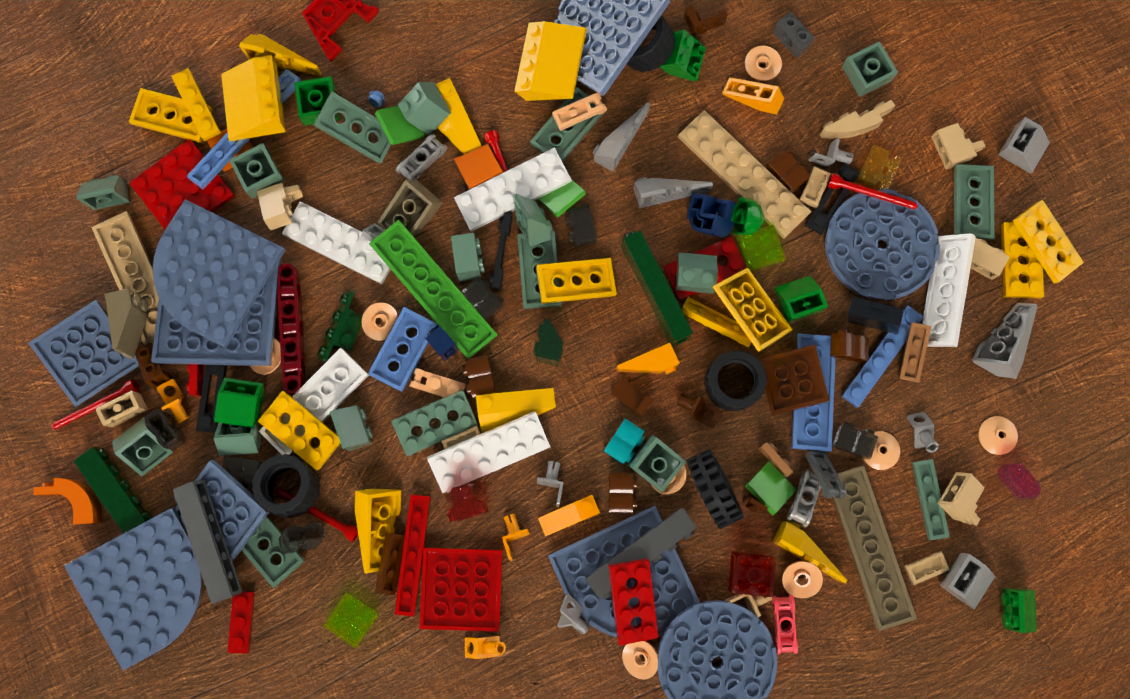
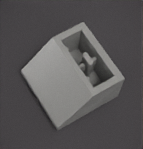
[998,117,1050,174]
[940,553,996,610]

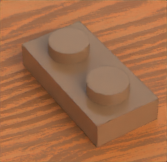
[758,442,793,477]

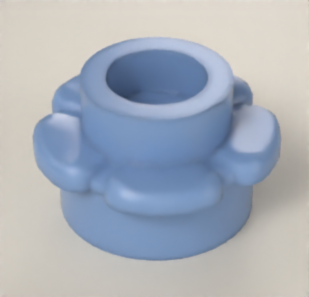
[368,91,385,108]

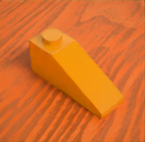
[722,77,784,115]
[616,343,680,375]
[538,495,600,536]

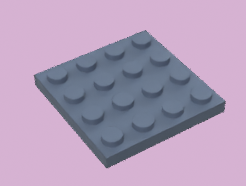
[28,300,139,407]
[175,460,269,562]

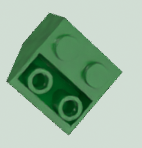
[660,30,706,81]
[774,276,828,323]
[214,378,265,428]
[1001,588,1037,633]

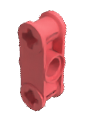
[771,595,798,655]

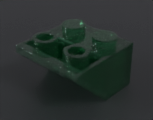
[533,319,563,367]

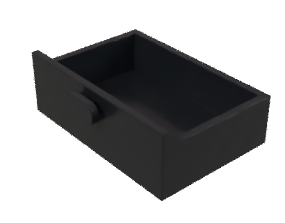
[848,297,904,334]

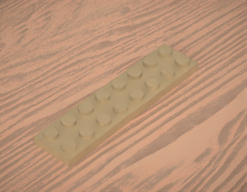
[678,110,811,239]
[91,211,159,345]

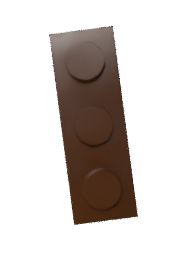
[375,533,405,595]

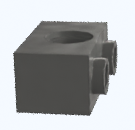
[773,12,815,59]

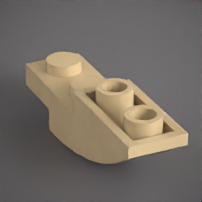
[820,100,895,139]

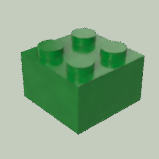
[294,77,341,126]

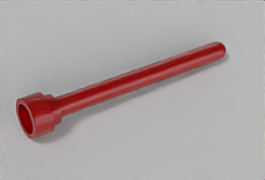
[484,130,515,211]
[827,173,918,209]
[51,379,140,430]
[276,488,358,542]

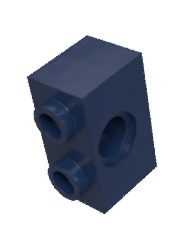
[425,326,459,362]

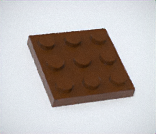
[758,344,831,416]

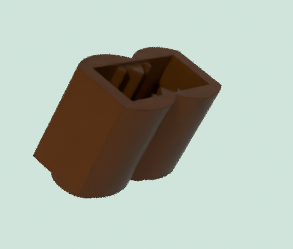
[766,150,810,193]
[830,329,869,362]
[462,355,496,399]
[609,473,637,513]

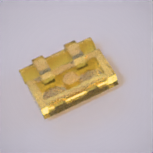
[857,145,901,190]

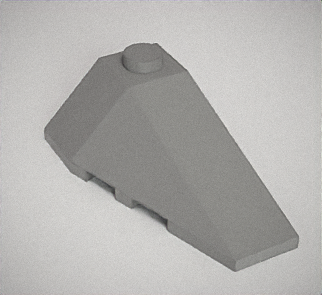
[593,102,651,172]
[633,177,713,209]
[972,303,1038,379]

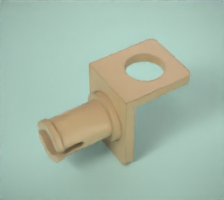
[724,589,772,617]

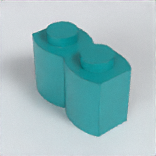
[604,418,645,464]

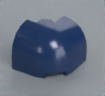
[687,193,735,237]

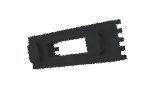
[805,163,860,235]
[489,213,512,291]
[196,365,227,433]

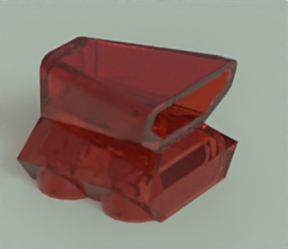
[445,483,489,523]
[728,552,776,597]

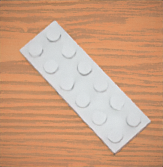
[454,147,572,232]
[282,201,391,284]
[922,234,976,347]
[259,348,369,455]
[427,411,550,493]

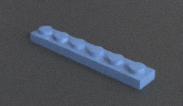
[841,306,923,408]

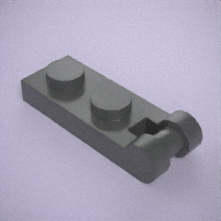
[805,451,846,498]

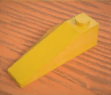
[239,34,322,77]
[436,78,482,154]
[476,388,556,434]
[355,489,401,574]
[772,520,847,584]

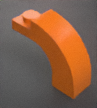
[34,478,101,524]

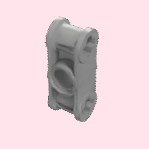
[396,134,447,180]
[787,469,822,528]

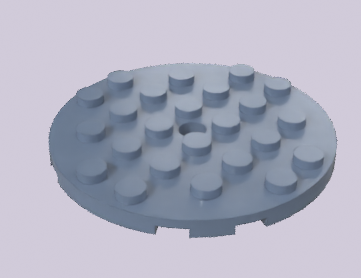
[825,189,940,300]
[657,600,777,699]

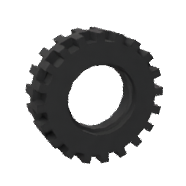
[686,449,744,529]

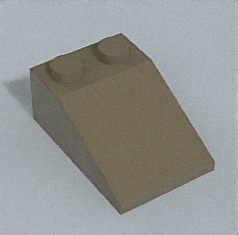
[376,179,443,237]
[105,288,148,359]

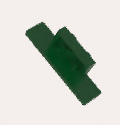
[317,290,363,362]

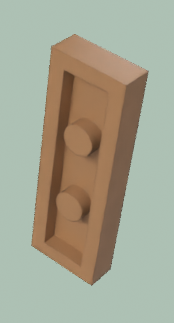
[898,322,931,383]

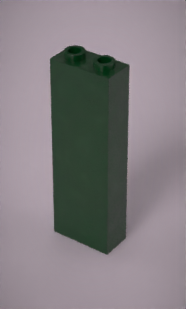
[621,230,693,347]

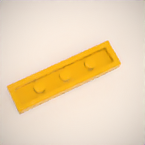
[171,68,221,141]
[681,297,751,347]

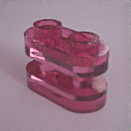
[998,463,1041,499]

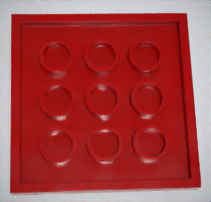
[129,139,235,230]
[419,548,503,632]

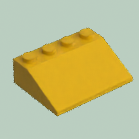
[515,21,587,101]
[221,55,286,141]
[713,268,792,352]

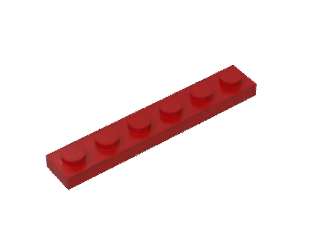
[394,495,431,617]

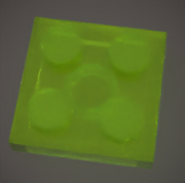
[737,225,786,271]
[323,591,380,649]

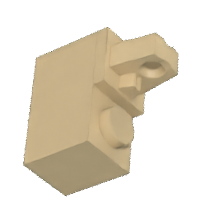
[931,123,986,170]
[257,183,303,231]
[938,472,984,526]

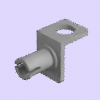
[808,138,853,167]
[907,412,939,453]
[537,461,563,507]
[557,595,589,635]

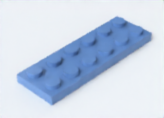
[791,333,836,452]

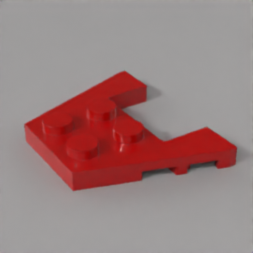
[302,0,379,62]

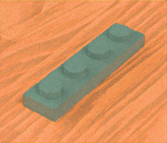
[911,459,950,540]

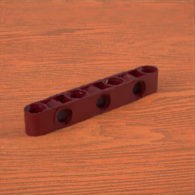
[277,263,305,395]

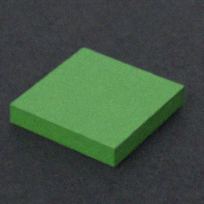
[375,106,425,145]
[537,179,586,218]
[745,461,796,515]

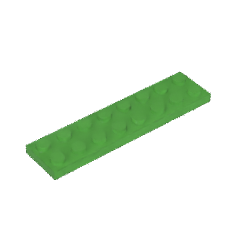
[369,220,497,359]

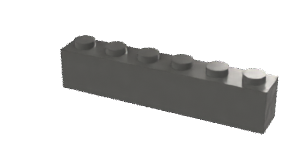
[173,479,243,604]
[585,508,697,599]

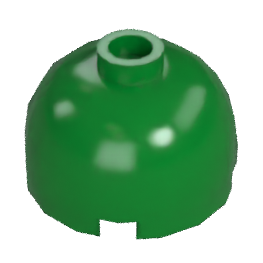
[731,197,765,236]

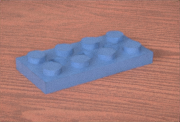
[368,307,438,392]

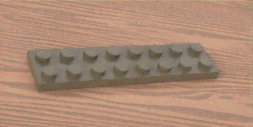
[832,466,917,631]

